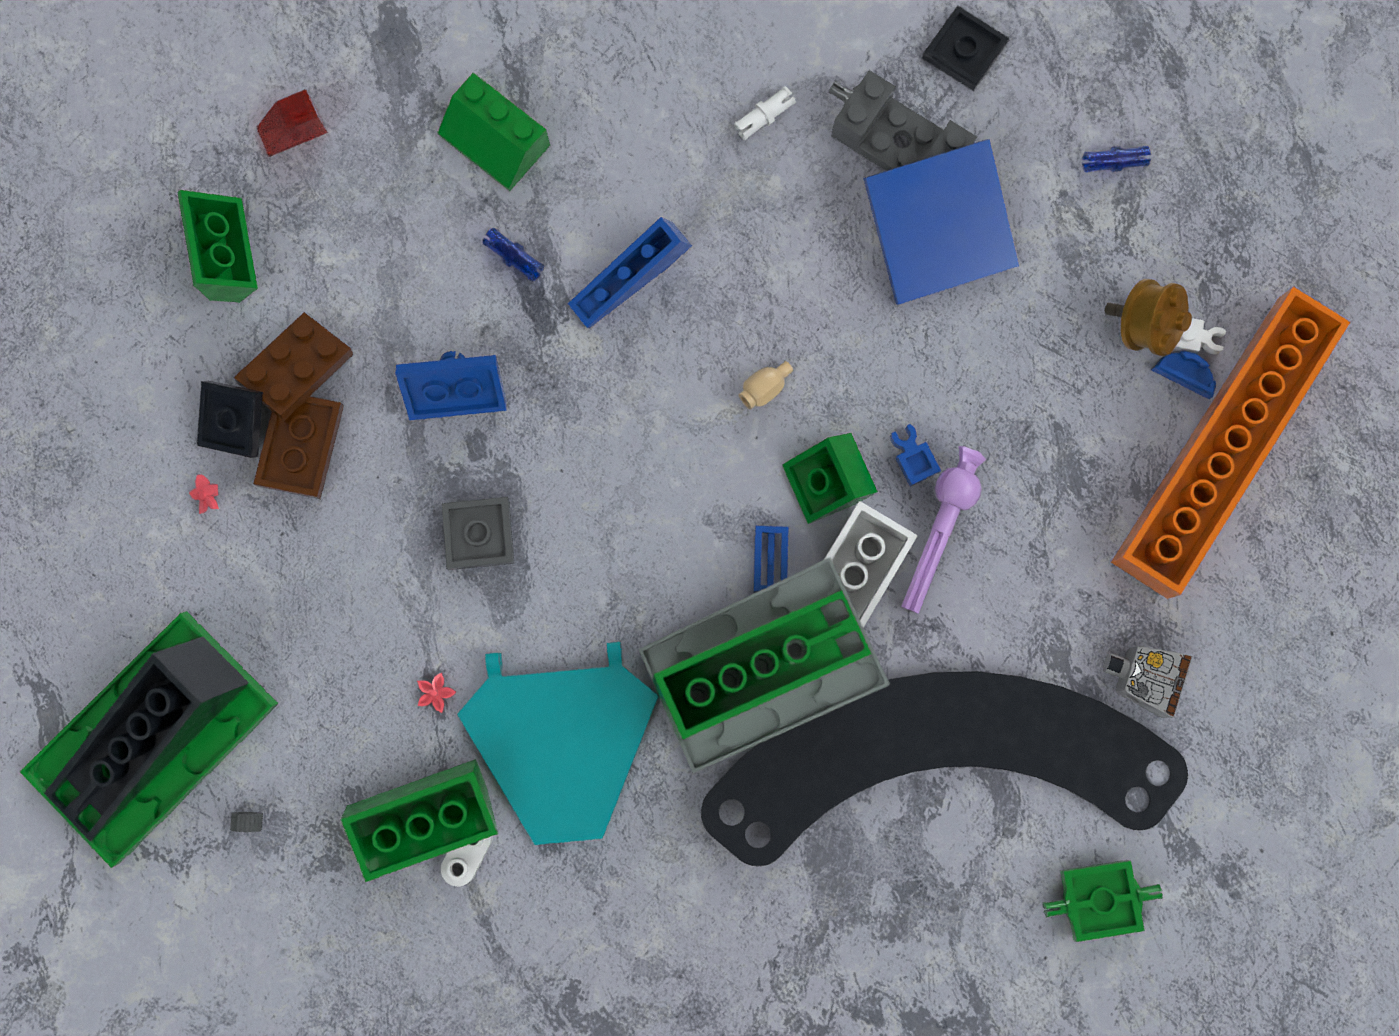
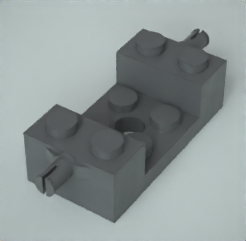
[829,70,977,171]

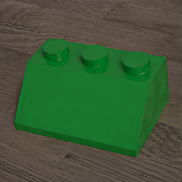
[437,72,550,191]
[177,190,258,303]

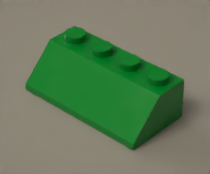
[340,759,498,882]

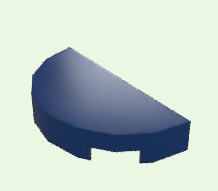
[1151,351,1216,399]

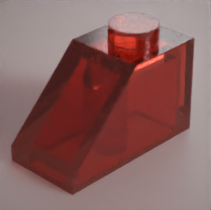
[256,89,328,157]

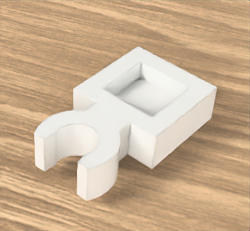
[1174,318,1226,354]

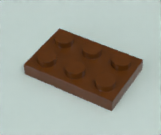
[234,312,353,421]
[253,396,344,499]

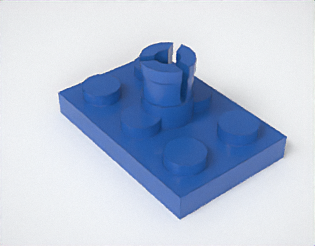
[395,351,507,420]

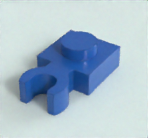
[890,424,941,487]

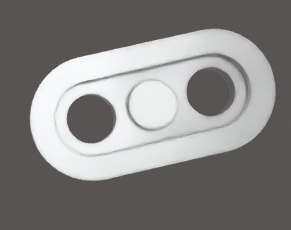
[441,836,493,887]

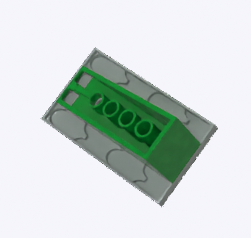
[638,557,890,773]

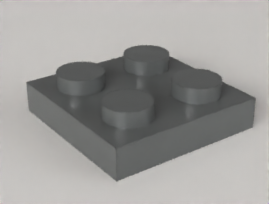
[442,497,515,570]

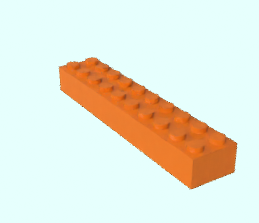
[1111,287,1350,599]

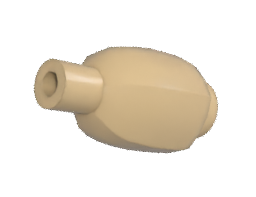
[739,361,793,409]

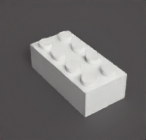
[824,501,918,628]

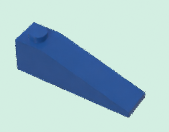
[568,217,692,328]

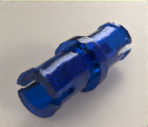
[1082,145,1151,173]
[482,228,544,282]

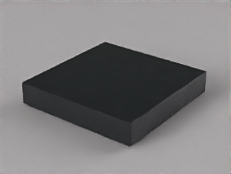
[922,5,1010,91]
[197,381,263,458]

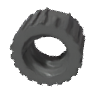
[230,812,263,832]

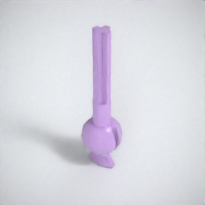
[901,446,986,614]

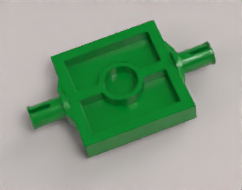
[1043,860,1163,942]

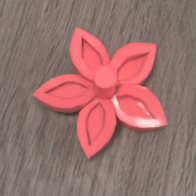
[189,474,219,514]
[417,672,457,713]

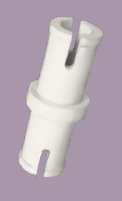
[734,86,796,140]

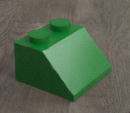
[782,433,878,524]

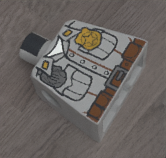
[1103,646,1193,718]

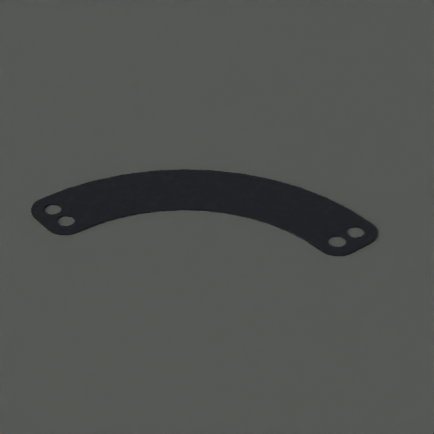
[701,671,1188,866]

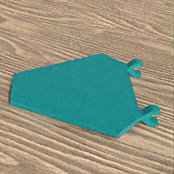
[457,642,658,845]

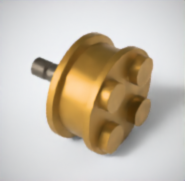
[1105,279,1192,356]

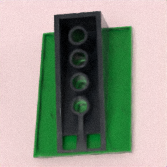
[20,611,279,868]

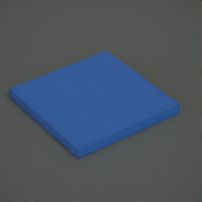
[863,139,1019,305]

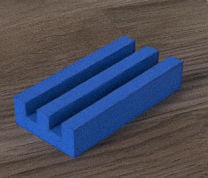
[753,526,789,593]

